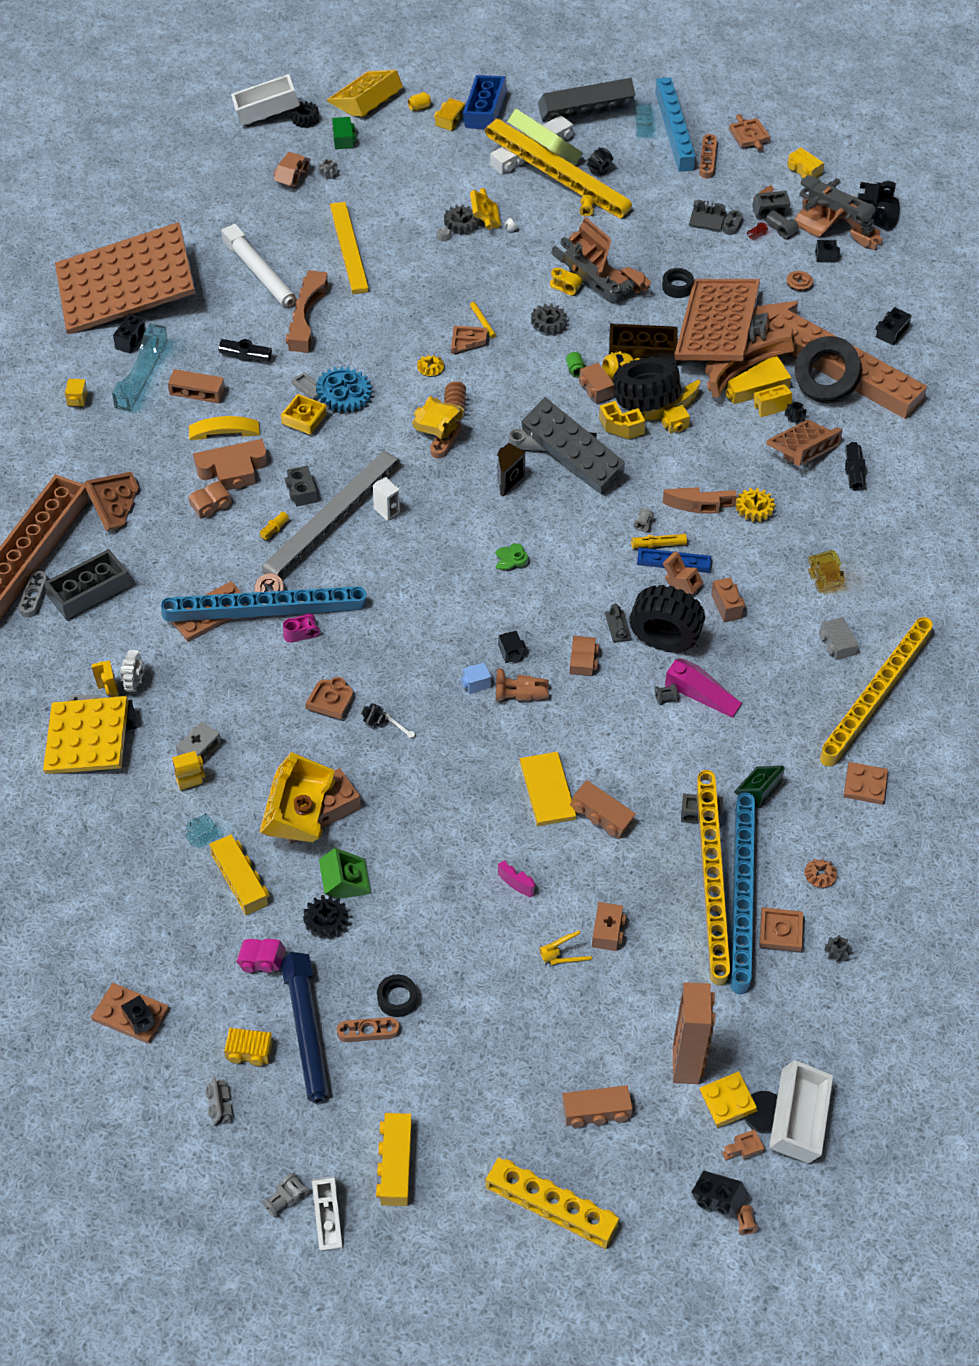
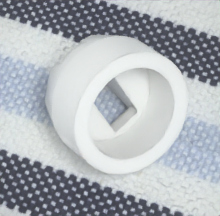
[504,218,518,232]

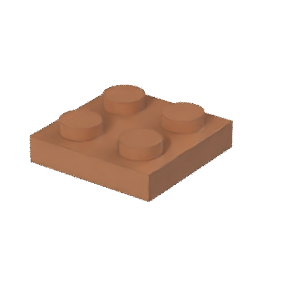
[843,762,888,805]
[759,907,803,952]

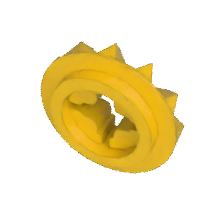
[417,354,444,376]

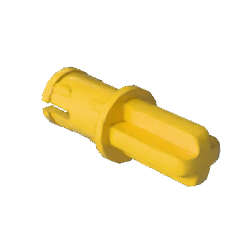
[259,511,289,540]

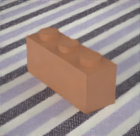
[168,369,225,404]
[570,780,636,839]
[562,1085,632,1128]

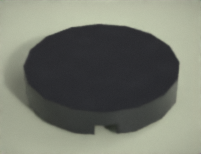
[744,1091,778,1134]

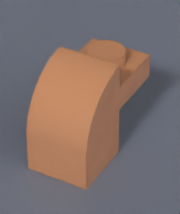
[663,552,703,594]

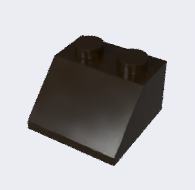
[497,442,526,496]

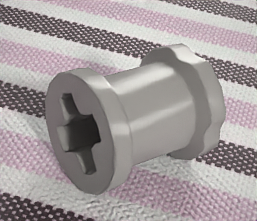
[633,508,654,532]

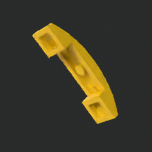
[642,379,701,420]
[189,416,260,440]

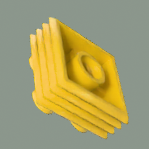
[280,394,327,434]

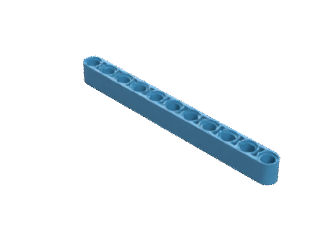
[161,586,367,622]
[730,793,755,994]

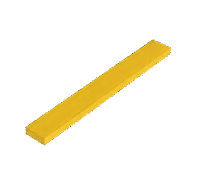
[330,202,369,295]

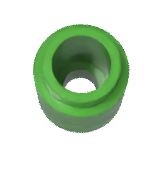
[565,352,585,377]

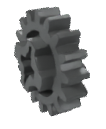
[444,204,479,234]
[531,303,567,334]

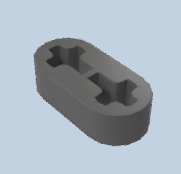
[723,210,742,235]

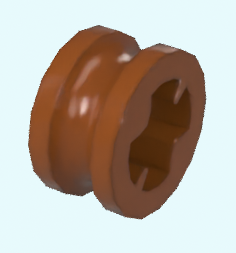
[294,795,313,816]

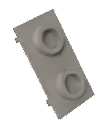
[205,1077,232,1126]

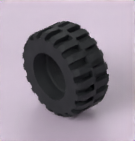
[613,357,681,412]
[629,585,705,652]

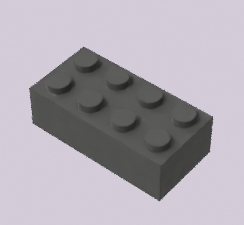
[44,549,131,620]

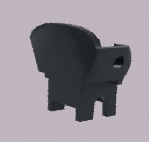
[858,180,900,231]

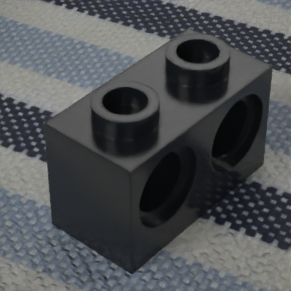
[875,307,912,345]
[113,313,146,354]
[691,1170,749,1217]

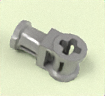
[262,1172,310,1217]

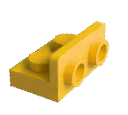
[91,660,119,697]

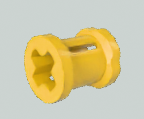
[579,195,595,216]

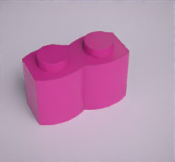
[236,939,286,973]

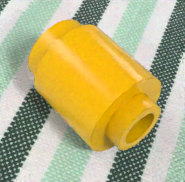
[407,92,431,111]

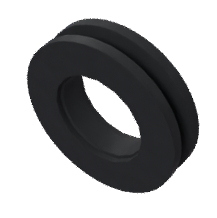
[795,336,862,403]

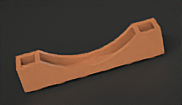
[286,270,328,353]

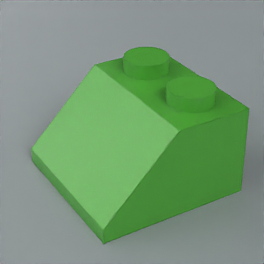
[319,848,371,899]

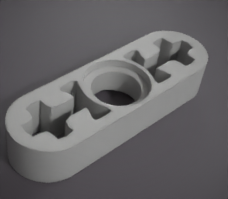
[19,571,47,618]

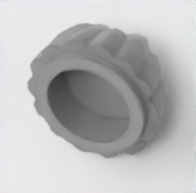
[436,227,452,241]

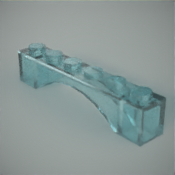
[112,323,168,412]

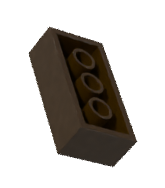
[608,323,678,364]

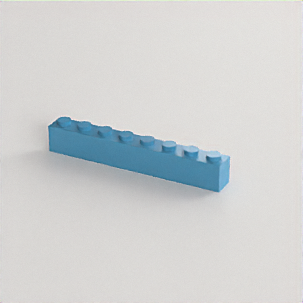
[655,77,695,172]

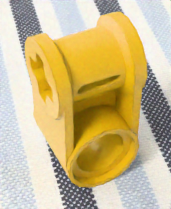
[550,267,583,295]

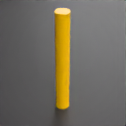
[470,302,496,339]

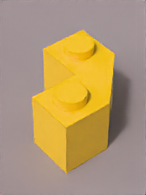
[599,401,645,439]

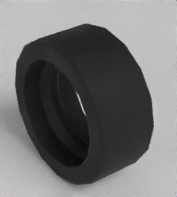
[662,268,694,298]
[377,974,417,1017]

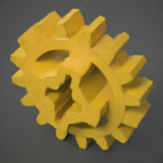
[735,487,775,522]

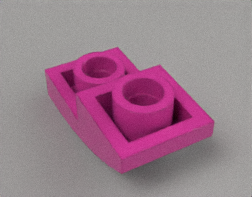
[498,860,535,897]

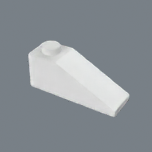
[312,1176,342,1250]

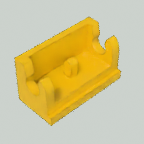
[753,384,792,417]

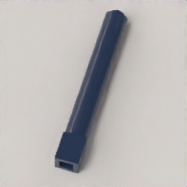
[281,952,329,1103]

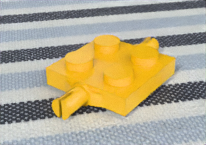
[470,188,501,230]

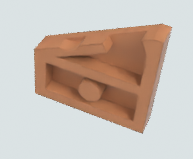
[451,325,487,353]

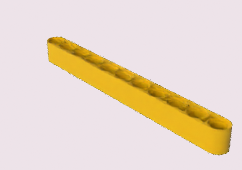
[485,119,632,218]
[820,617,933,767]
[696,770,730,985]

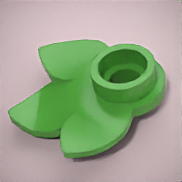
[495,543,528,570]

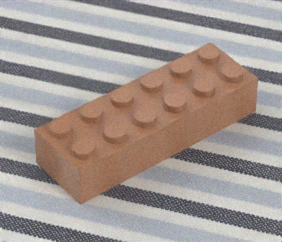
[673,982,715,1085]

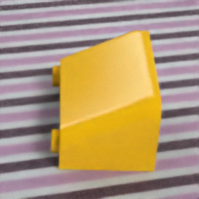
[260,752,335,843]

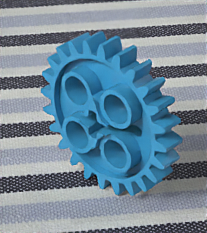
[316,366,372,413]

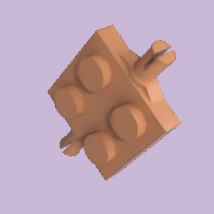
[729,114,770,151]

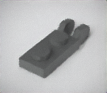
[749,313,769,342]

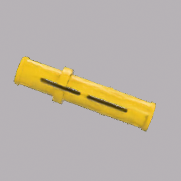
[631,533,687,549]

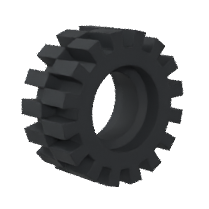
[291,101,319,128]

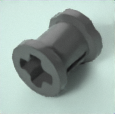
[654,683,678,704]

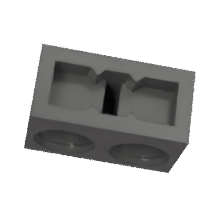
[752,190,791,218]
[285,465,317,507]
[681,793,723,825]

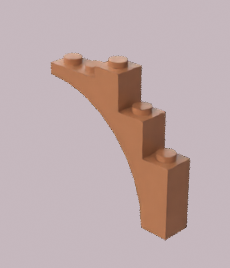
[705,328,796,398]

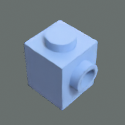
[461,663,491,694]

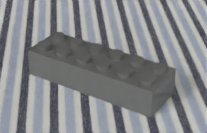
[538,77,636,122]
[521,397,625,494]

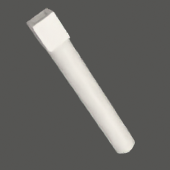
[221,224,296,308]

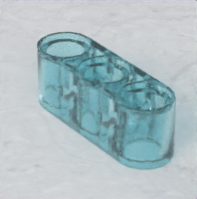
[635,102,653,137]

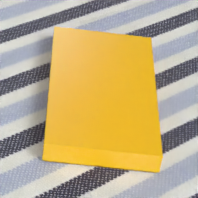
[519,751,576,826]

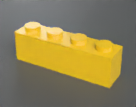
[209,834,269,916]
[376,1113,412,1206]

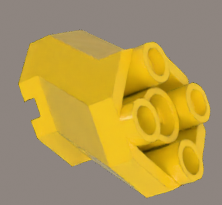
[412,396,465,439]

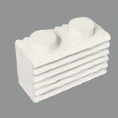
[373,477,400,521]

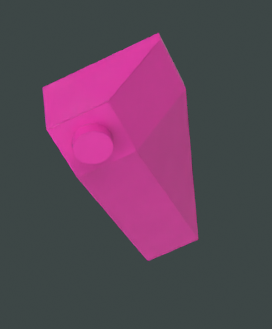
[665,658,742,718]

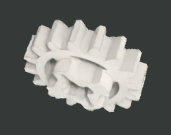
[120,650,144,692]

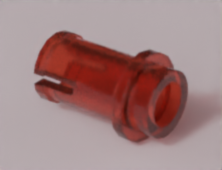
[747,222,768,240]

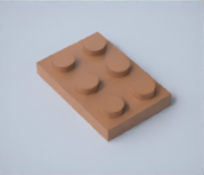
[91,982,169,1044]

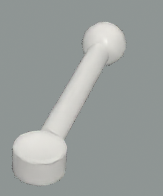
[384,713,415,739]

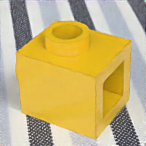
[65,378,88,406]
[662,405,690,433]

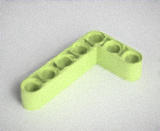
[507,108,583,166]

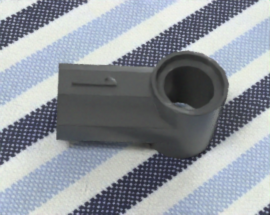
[766,210,799,239]

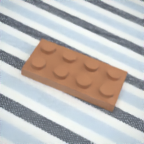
[172,581,248,642]

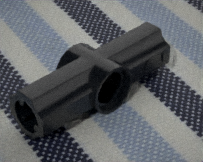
[219,339,272,362]
[845,442,865,491]

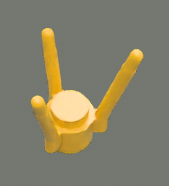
[539,930,593,966]

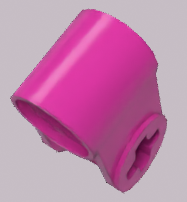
[283,614,321,643]

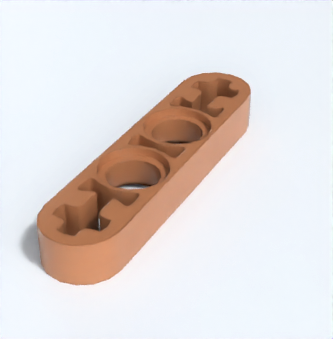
[699,134,717,179]

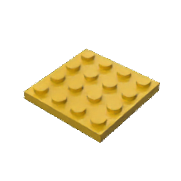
[43,696,129,774]

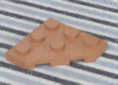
[84,472,139,531]

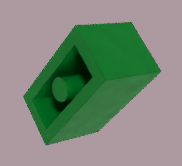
[332,117,356,150]

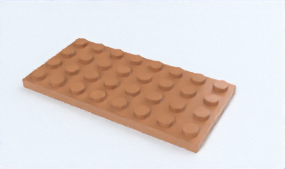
[675,279,760,362]

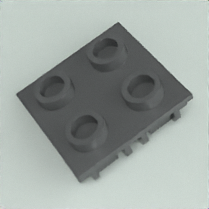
[689,199,726,231]

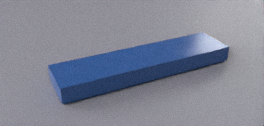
[637,548,711,573]

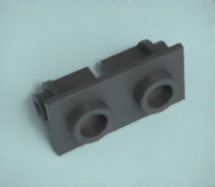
[605,603,631,642]

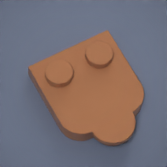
[305,677,353,719]

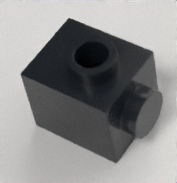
[498,630,526,663]
[121,995,155,1035]

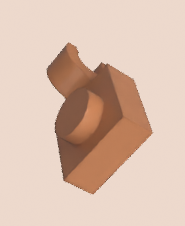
[722,1129,765,1161]

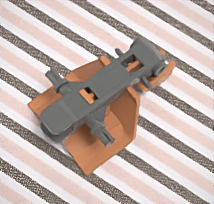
[794,175,883,250]
[551,217,651,303]

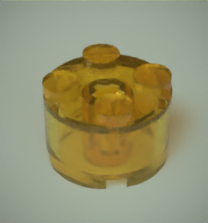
[808,550,845,592]

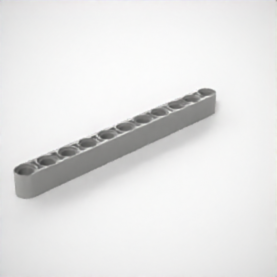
[262,451,401,580]

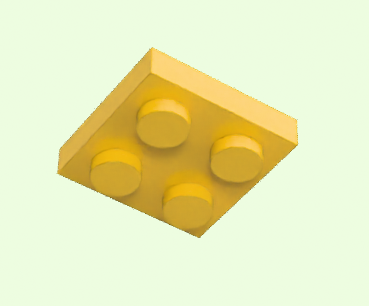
[699,1071,757,1128]

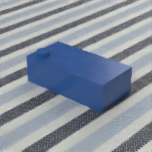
[463,75,507,129]

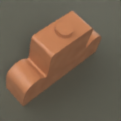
[193,439,267,490]

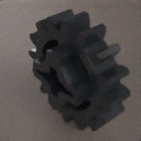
[303,895,348,939]

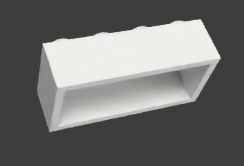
[231,74,300,126]
[769,1060,833,1164]

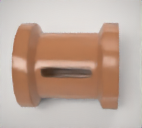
[735,1206,759,1235]

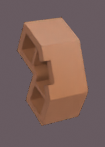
[274,152,311,187]

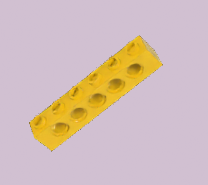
[485,1157,619,1249]

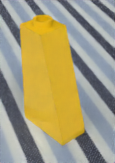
[725,356,791,404]

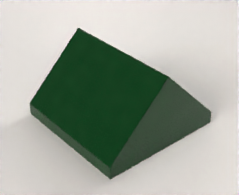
[734,765,785,809]

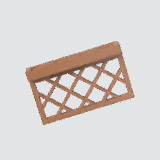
[766,420,843,466]

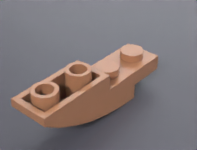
[662,487,737,514]

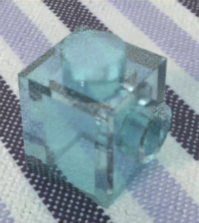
[185,813,219,849]

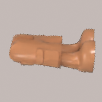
[495,668,549,701]

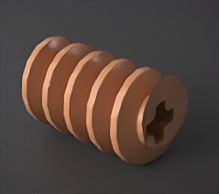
[444,381,466,420]

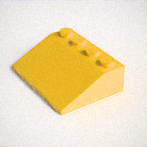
[326,70,403,117]

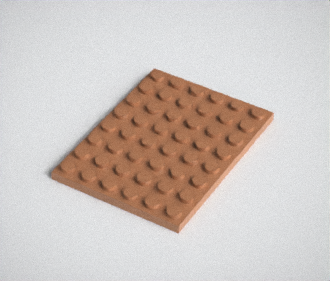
[55,222,196,334]

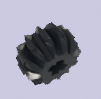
[587,147,614,175]

